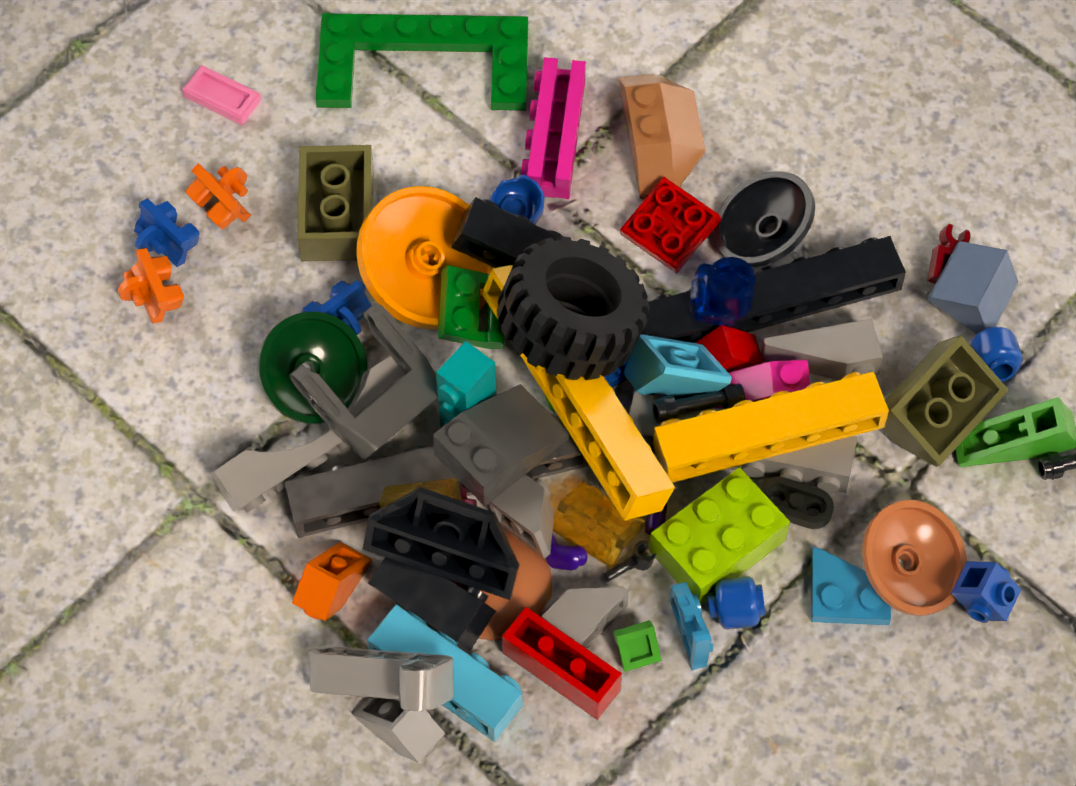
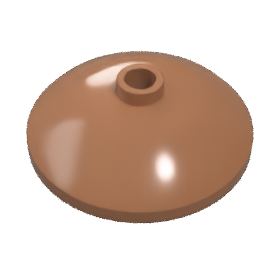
[862,500,967,616]
[455,531,552,641]

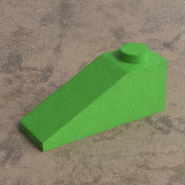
[955,397,1076,467]

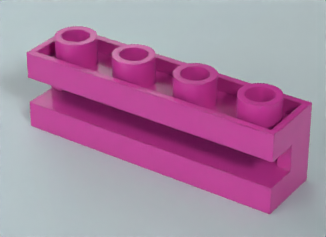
[521,57,586,199]

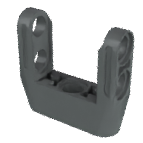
[289,303,438,460]

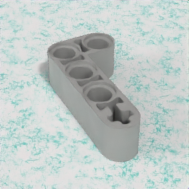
[309,647,454,711]

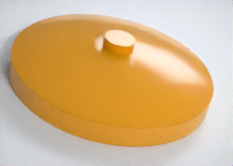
[357,186,494,330]

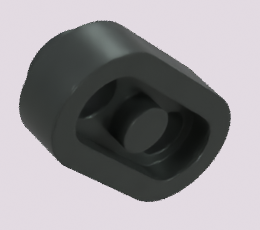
[760,476,834,529]

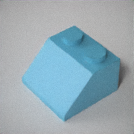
[624,334,732,400]

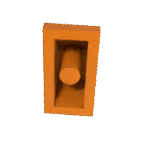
[292,542,372,621]

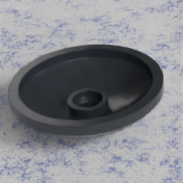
[713,171,815,267]

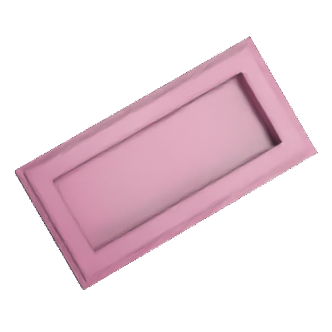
[182,65,261,126]

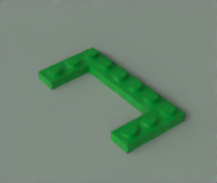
[316,13,528,111]

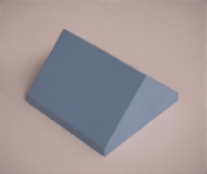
[927,241,1018,334]

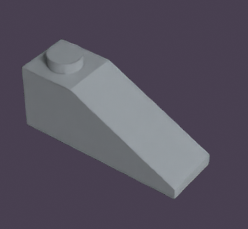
[761,319,883,380]

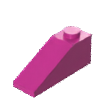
[715,360,810,409]

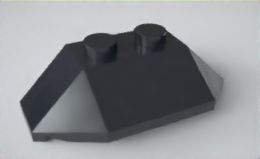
[362,487,520,600]

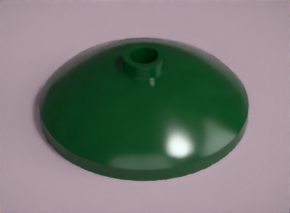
[257,311,368,424]

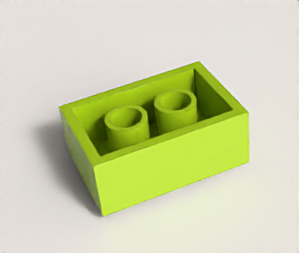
[649,467,790,605]

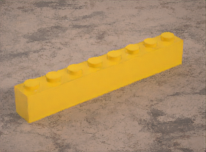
[482,265,675,521]

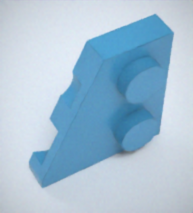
[811,547,891,625]
[670,582,713,671]

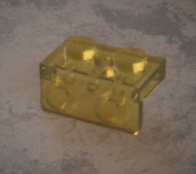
[553,481,645,568]

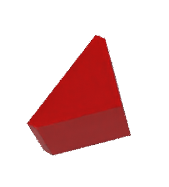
[696,325,764,373]

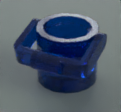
[690,257,756,326]

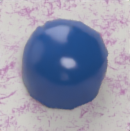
[490,175,545,224]

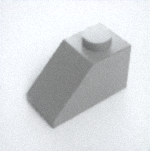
[489,474,554,559]
[541,586,629,649]
[353,697,445,763]

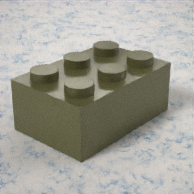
[297,145,374,262]

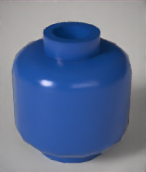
[970,327,1023,382]
[708,576,766,630]

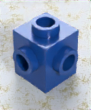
[951,561,1022,623]

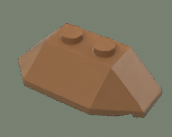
[618,74,705,199]

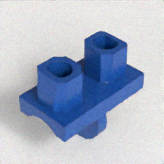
[134,198,200,267]
[302,280,372,335]

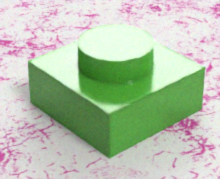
[613,620,662,672]

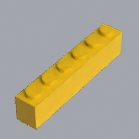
[653,371,889,483]

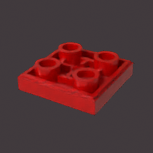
[620,177,721,274]

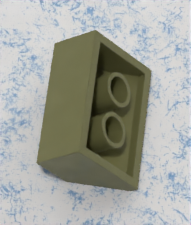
[882,335,1009,467]

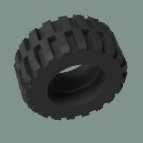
[497,237,649,380]

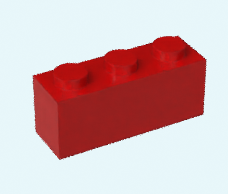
[502,607,622,720]

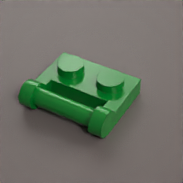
[438,265,505,350]

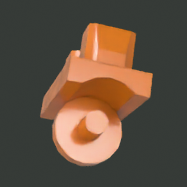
[185,163,251,230]
[118,248,184,324]

